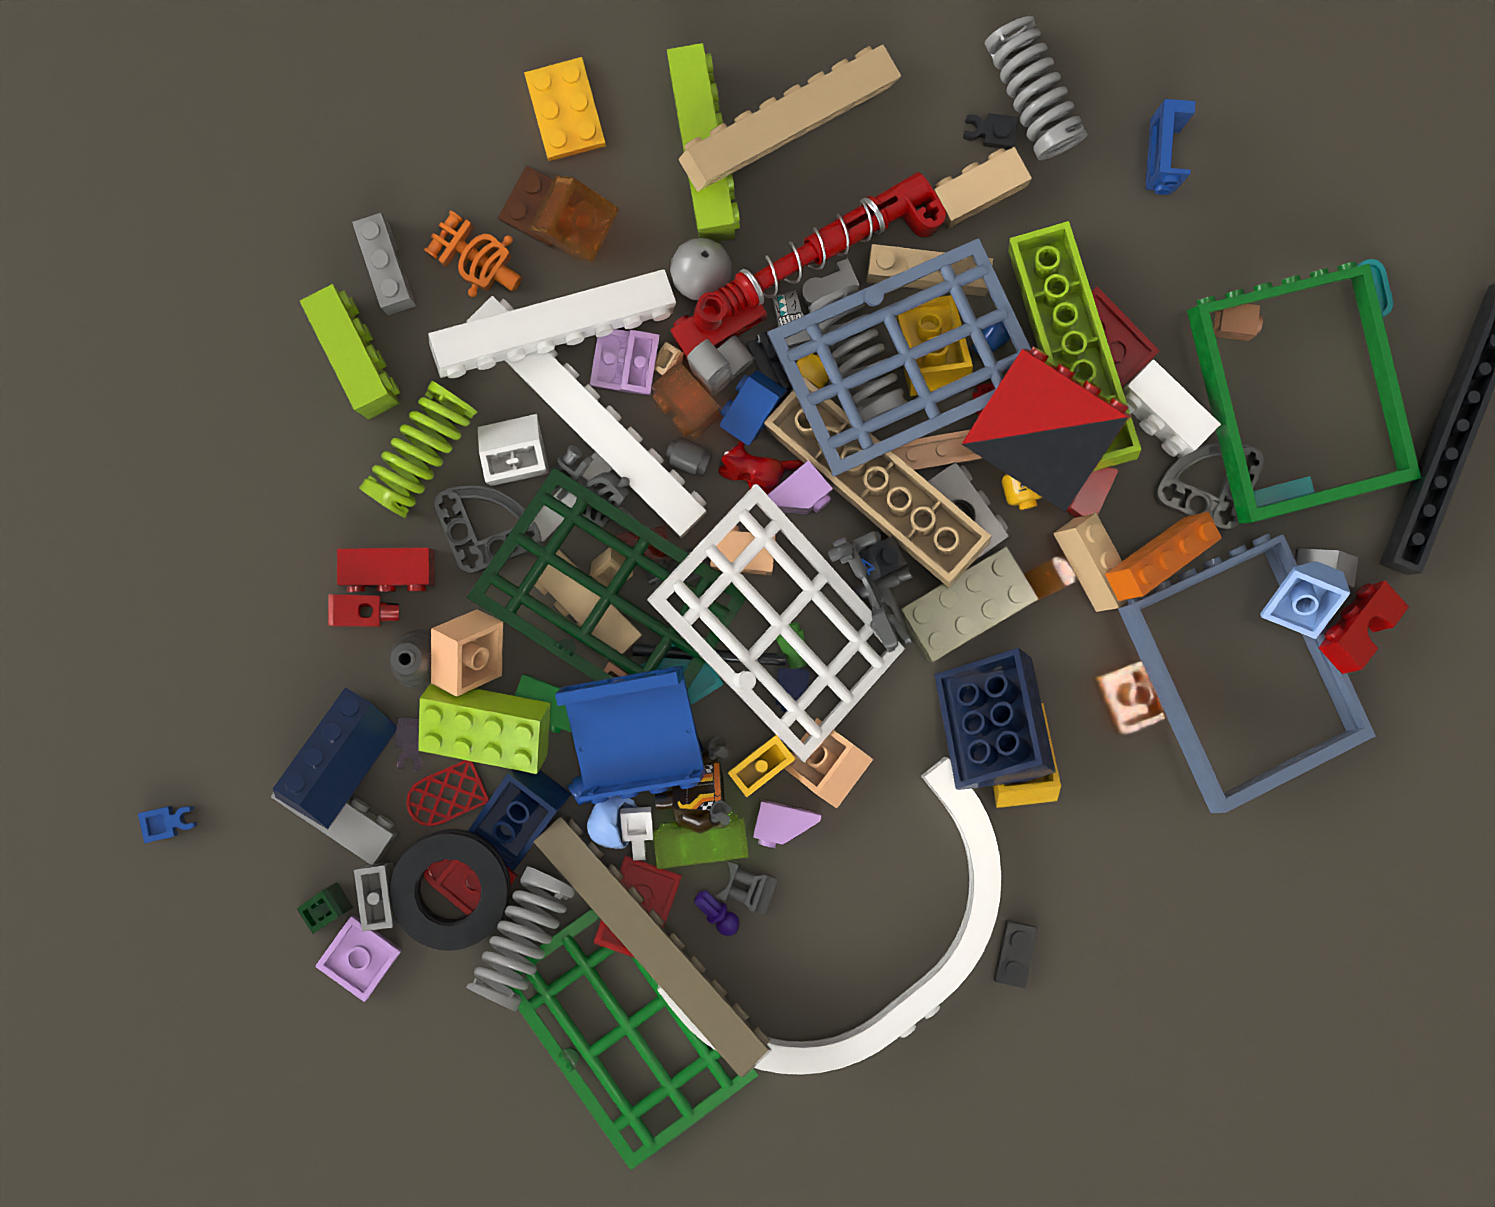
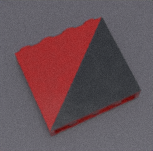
[962,347,1132,512]

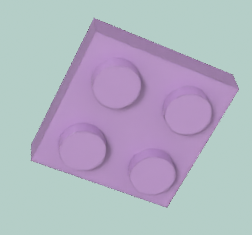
[315,914,402,1002]

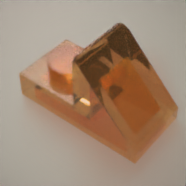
[1024,553,1078,603]

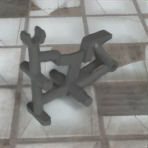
[828,531,914,653]

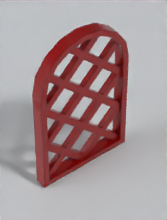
[406,760,489,827]

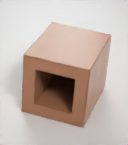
[1214,304,1263,341]

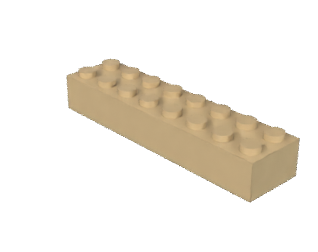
[764,378,991,588]

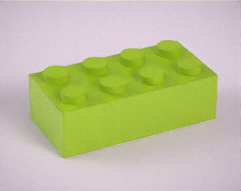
[300,284,401,420]
[419,683,551,774]

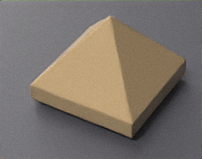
[654,342,684,379]

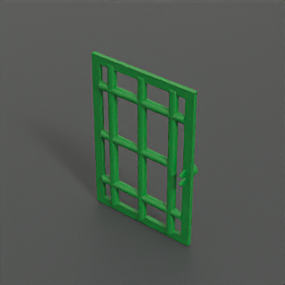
[504,908,759,1170]

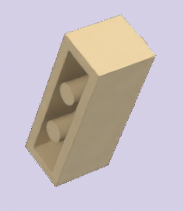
[934,147,1032,229]
[1053,513,1127,612]

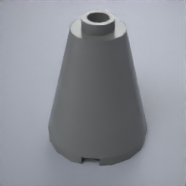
[390,629,431,690]

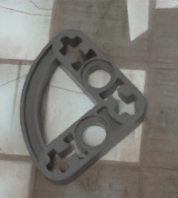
[1154,442,1264,531]
[434,486,542,574]

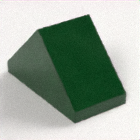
[297,882,353,934]

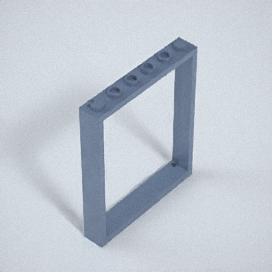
[1118,533,1376,813]

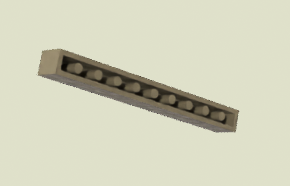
[533,816,772,1078]

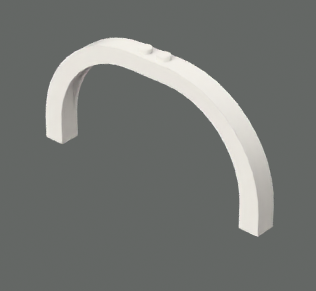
[657,757,1001,1074]

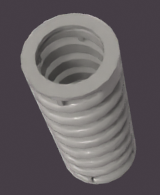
[984,16,1088,160]
[808,285,908,422]
[466,866,576,1012]

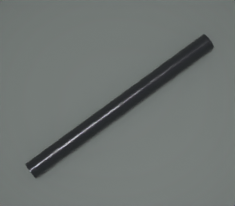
[633,644,786,666]

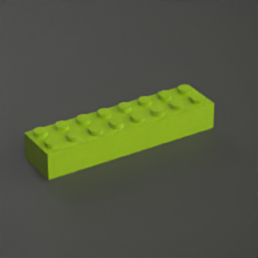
[1008,221,1142,471]

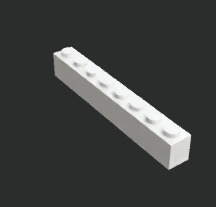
[428,269,676,378]

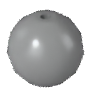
[670,237,732,300]

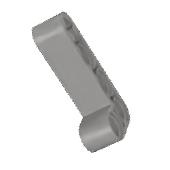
[687,336,755,396]

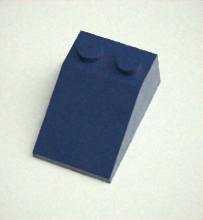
[468,769,571,871]

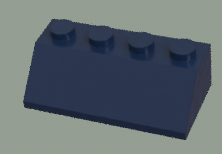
[273,687,398,830]

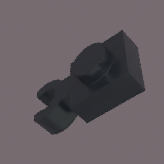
[963,113,1018,149]

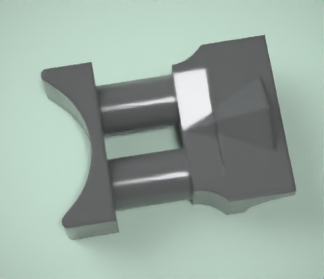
[715,860,778,915]

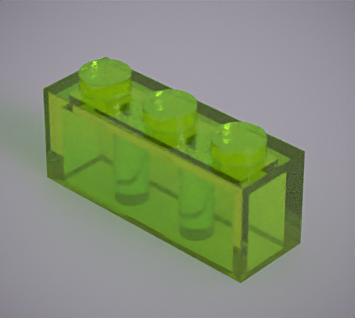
[653,814,749,869]

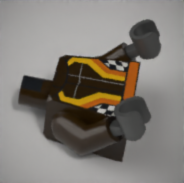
[655,736,732,834]

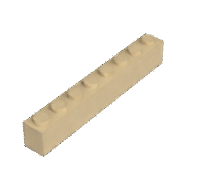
[678,45,901,192]

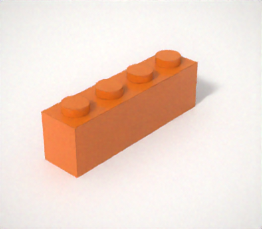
[1105,511,1222,601]

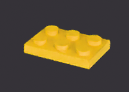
[524,57,606,161]

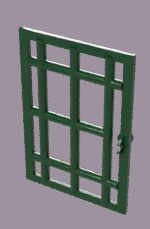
[466,468,747,690]

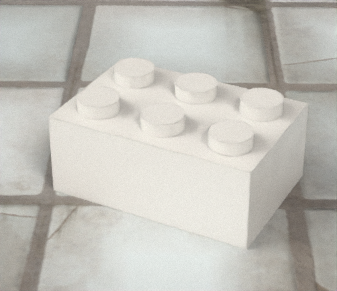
[1122,359,1221,458]

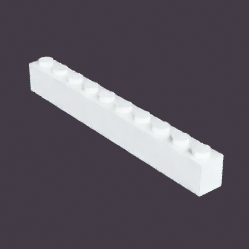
[467,296,707,539]

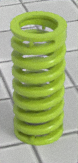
[359,381,478,518]

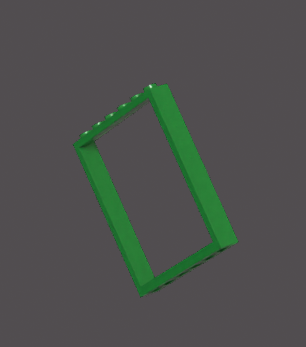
[1187,261,1421,524]

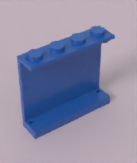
[555,665,706,804]

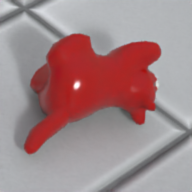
[718,441,804,495]

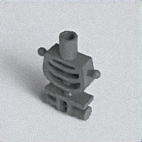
[543,445,639,533]

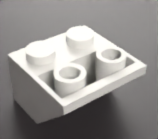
[478,414,550,486]

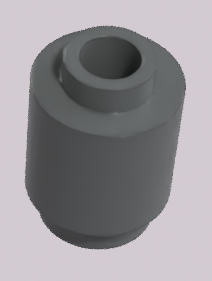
[665,437,712,476]

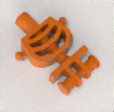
[423,210,523,297]

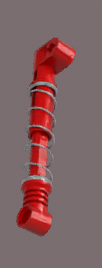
[693,172,946,331]

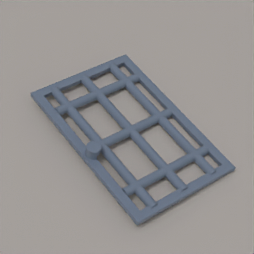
[767,238,1031,477]

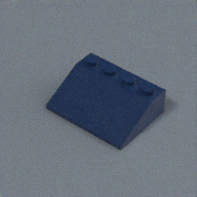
[934,648,1056,790]

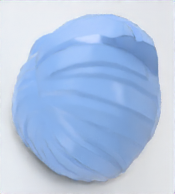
[587,795,638,849]

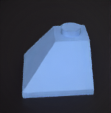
[1260,561,1350,639]

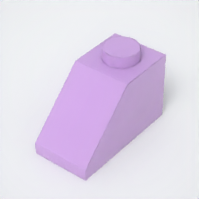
[753,799,821,848]

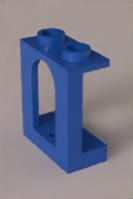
[1145,99,1195,195]

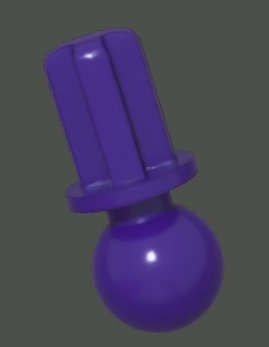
[694,890,740,936]

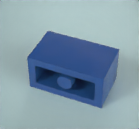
[719,370,787,446]

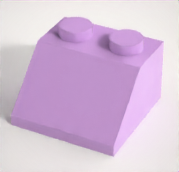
[768,460,833,514]

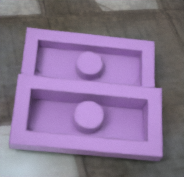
[589,329,660,395]

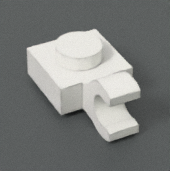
[620,807,653,861]

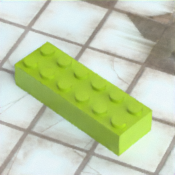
[667,43,740,242]

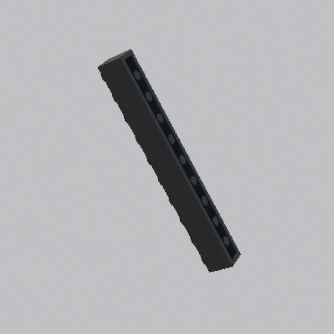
[1380,283,1495,575]

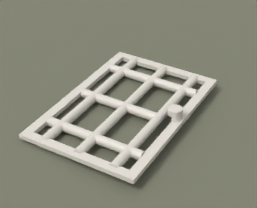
[647,484,905,762]

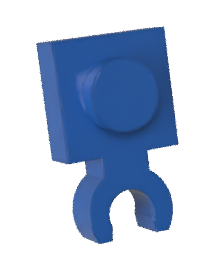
[138,806,198,843]

